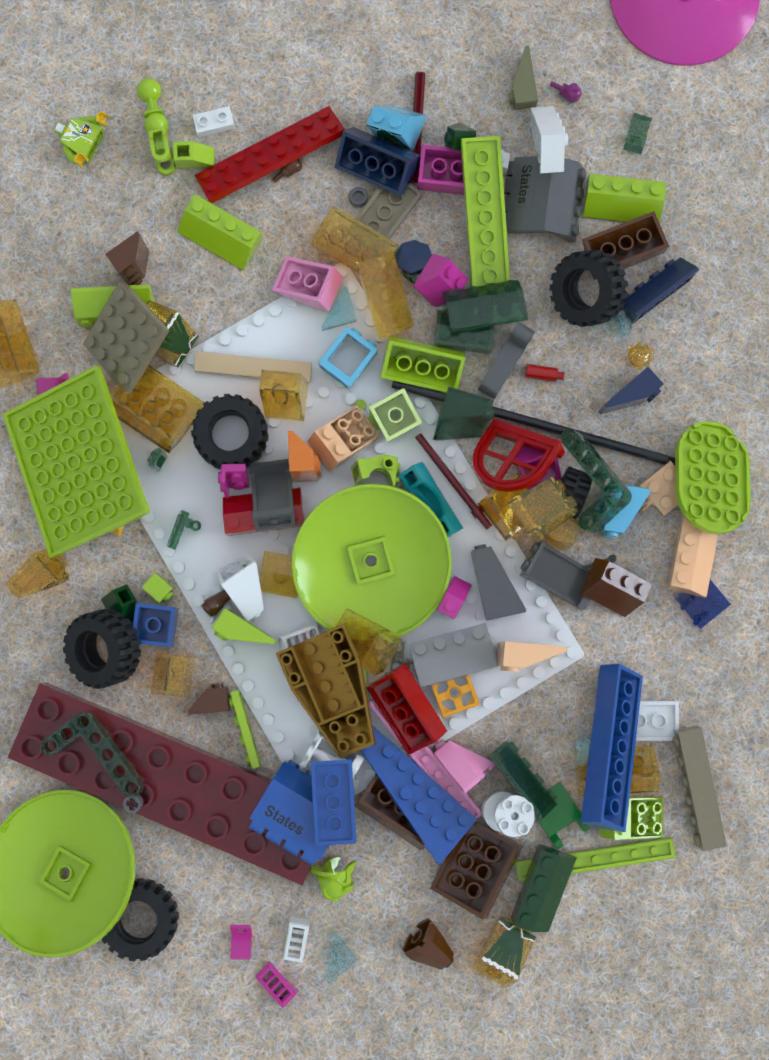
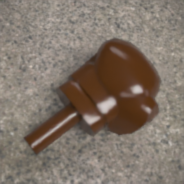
[273,159,302,182]

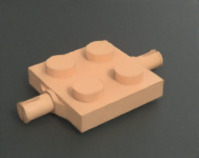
[639,461,678,516]

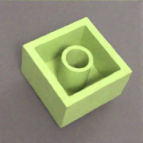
[369,388,423,442]

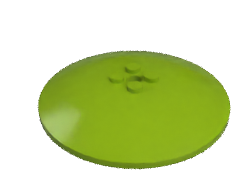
[292,484,452,642]
[0,790,135,957]

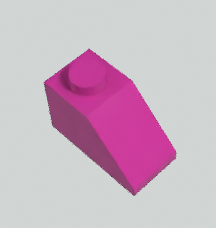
[436,576,472,620]

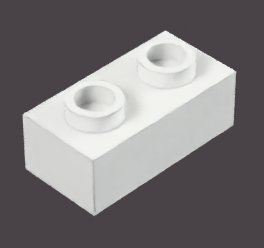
[193,106,235,137]

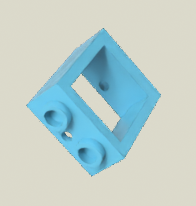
[318,327,378,390]

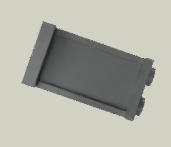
[249,459,296,531]
[520,540,590,610]

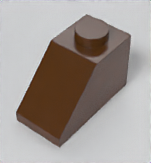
[188,683,230,715]

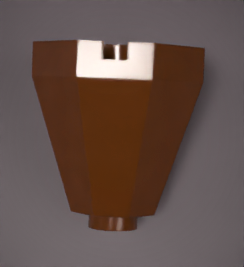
[402,918,454,970]

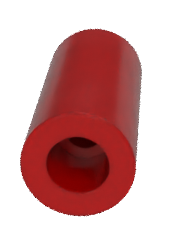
[525,364,565,382]

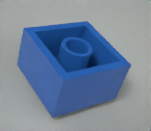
[133,603,179,647]

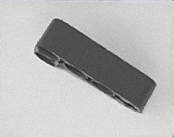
[478,322,535,400]

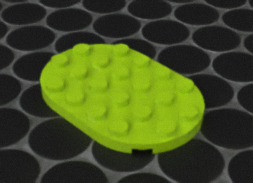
[675,421,751,535]

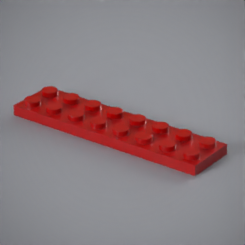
[194,106,345,203]

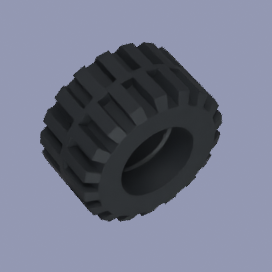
[556,466,593,521]

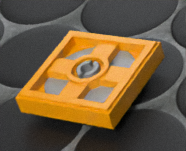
[431,675,480,718]

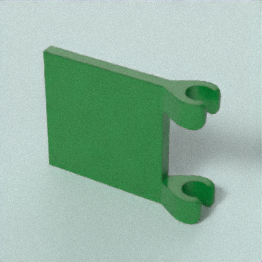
[530,782,590,849]

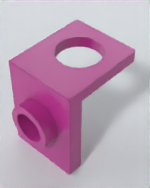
[36,373,69,395]
[230,925,252,960]

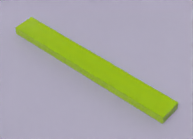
[515,837,676,882]

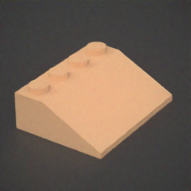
[496,641,567,672]

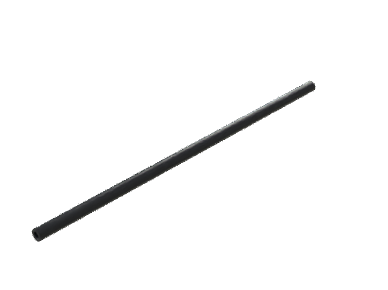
[391,381,675,465]

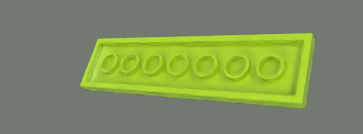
[460,136,511,297]

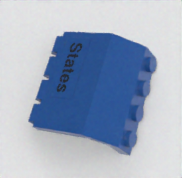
[249,760,329,866]

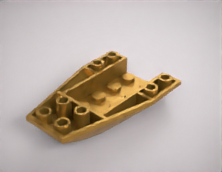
[276,623,376,758]

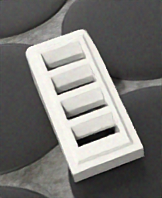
[278,624,321,650]
[283,916,310,963]

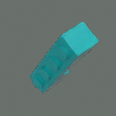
[398,462,463,538]

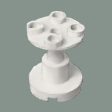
[299,731,364,777]
[481,791,534,837]

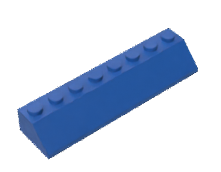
[581,664,643,832]

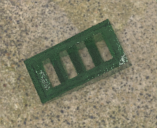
[146,448,168,472]

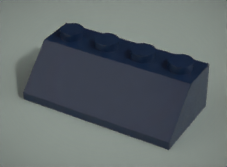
[334,127,420,196]
[618,257,699,325]

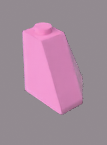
[433,739,495,792]

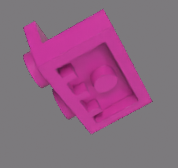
[218,464,249,498]

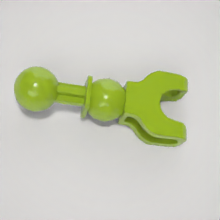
[137,78,176,176]

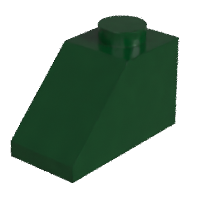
[444,123,476,150]

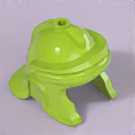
[310,857,356,902]

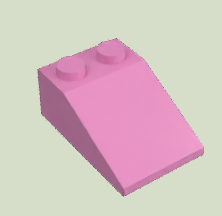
[272,256,344,312]

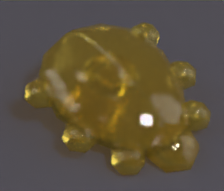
[628,342,654,370]

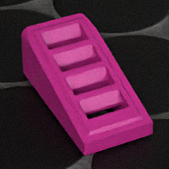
[255,961,298,1008]

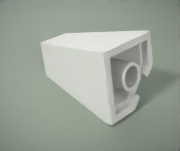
[216,556,264,622]

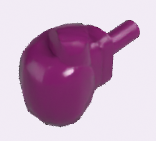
[550,81,582,103]

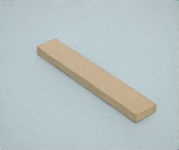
[194,351,312,383]

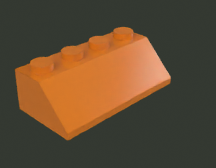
[288,431,321,482]

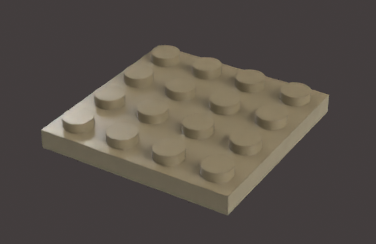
[83,281,170,393]

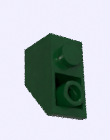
[101,584,137,627]

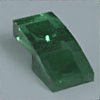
[623,113,652,155]

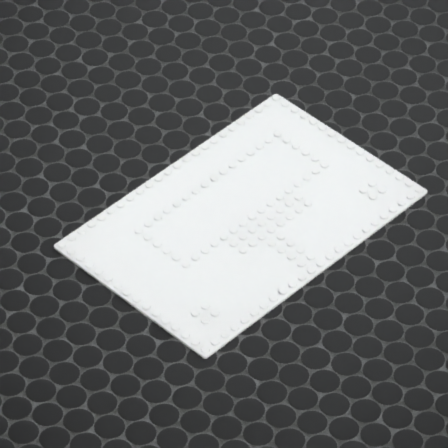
[111,261,584,796]

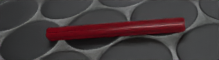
[410,71,425,183]

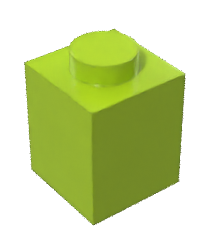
[142,573,175,603]

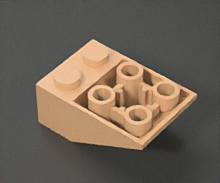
[307,405,380,472]

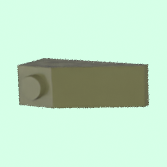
[508,46,538,110]

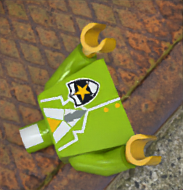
[55,111,110,168]

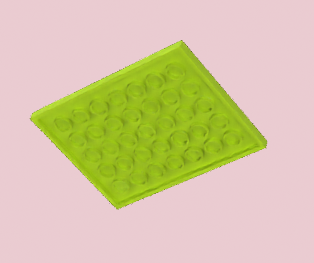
[2,365,151,558]

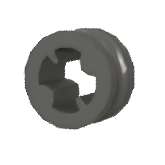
[123,794,143,813]

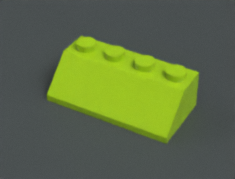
[583,173,666,223]
[178,194,263,270]
[71,284,156,328]
[380,335,466,395]

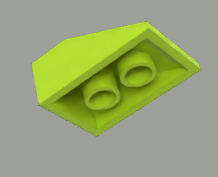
[211,608,278,644]

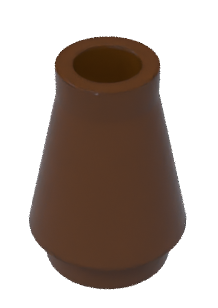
[201,589,231,617]

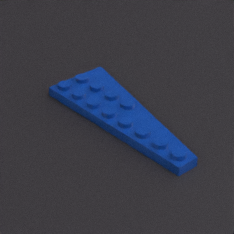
[360,725,477,865]

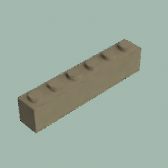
[672,726,727,851]

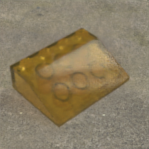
[110,365,205,453]

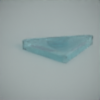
[321,286,357,331]
[327,930,358,984]

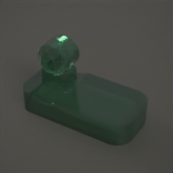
[167,510,201,550]

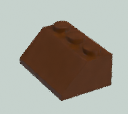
[105,231,149,285]
[580,558,652,617]

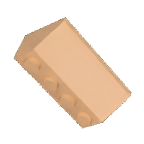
[667,514,718,598]

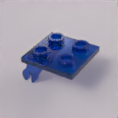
[675,579,731,629]

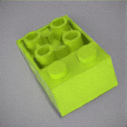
[600,796,663,840]

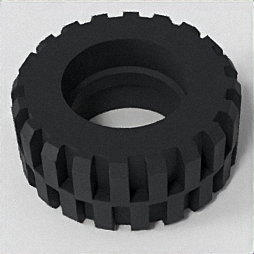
[549,250,628,327]
[191,394,269,470]
[63,609,141,689]
[101,878,179,962]

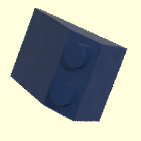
[598,367,664,414]

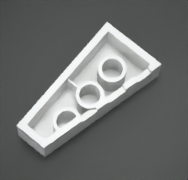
[530,106,568,173]

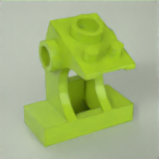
[351,454,400,486]

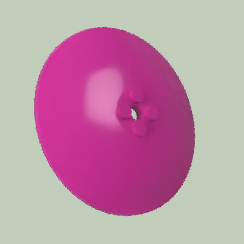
[610,0,760,66]

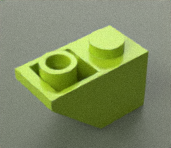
[173,141,215,169]

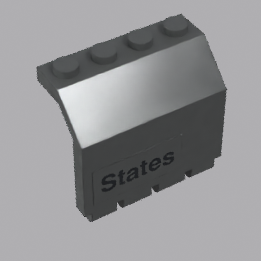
[504,156,586,242]

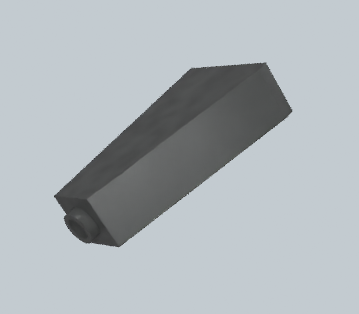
[471,544,526,621]

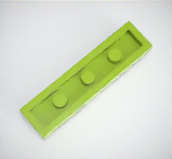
[228,690,262,769]

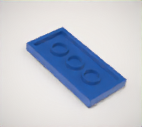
[311,759,357,846]

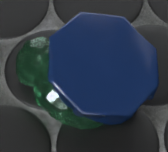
[395,240,432,284]

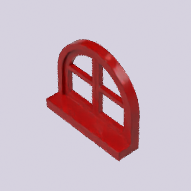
[473,419,565,492]

